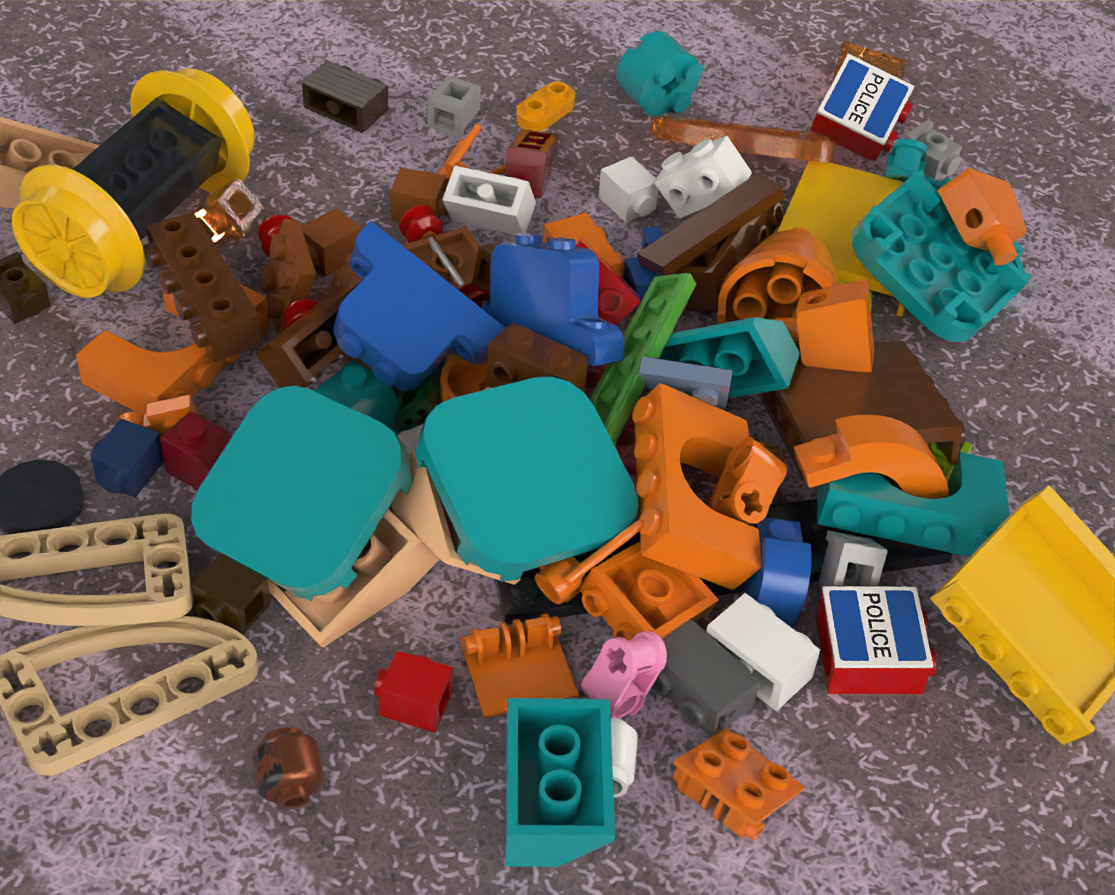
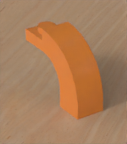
[794,415,949,499]

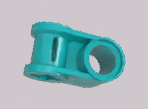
[883,139,928,182]

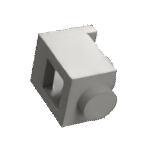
[428,76,481,138]
[904,120,962,180]
[818,531,888,589]

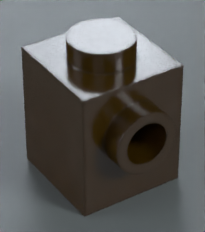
[191,553,270,635]

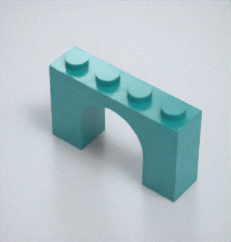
[817,452,1010,557]

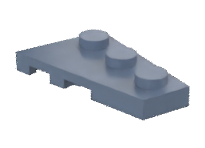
[639,356,732,411]

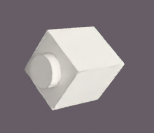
[599,156,658,222]

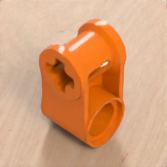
[708,437,787,524]

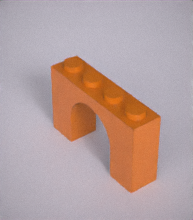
[76,284,270,414]
[632,383,762,590]

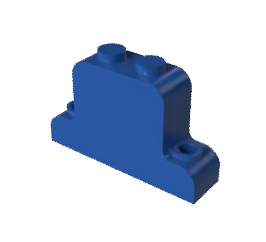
[333,221,506,391]
[482,233,624,366]

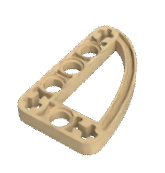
[0,514,193,626]
[0,616,259,776]

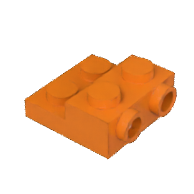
[579,541,719,640]

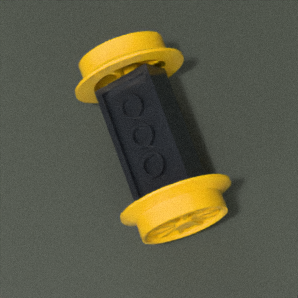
[12,68,255,298]

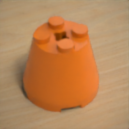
[717,227,839,349]

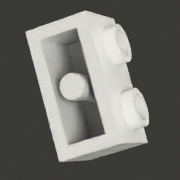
[654,135,752,218]
[442,166,536,235]
[706,593,820,711]

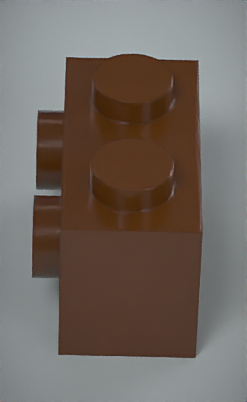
[485,322,589,392]

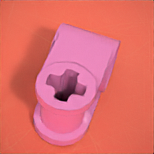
[581,631,667,719]

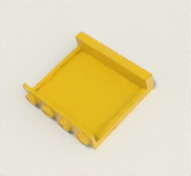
[777,157,905,317]
[930,485,1115,745]

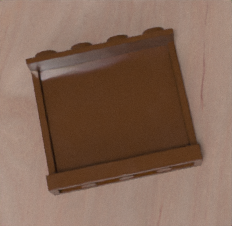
[758,340,965,478]

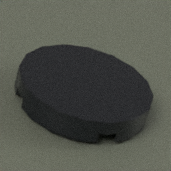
[0,460,84,534]

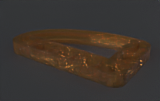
[649,115,836,163]

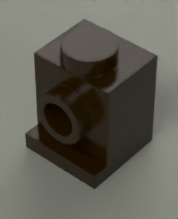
[0,251,51,324]

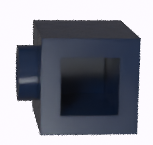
[91,418,164,498]

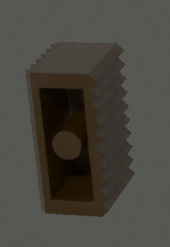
[302,60,389,133]

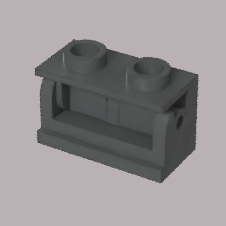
[651,619,760,738]

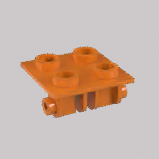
[459,613,579,719]
[672,728,805,841]

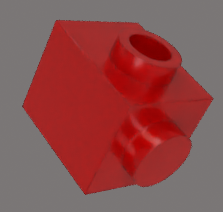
[374,651,453,733]

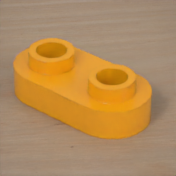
[516,81,575,131]

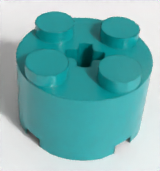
[616,31,703,117]

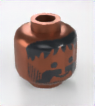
[253,727,324,809]

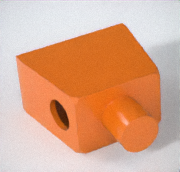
[938,168,1027,265]
[774,280,874,373]

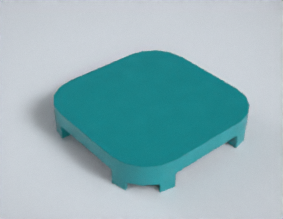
[852,169,1032,342]
[415,377,638,582]
[191,386,414,601]

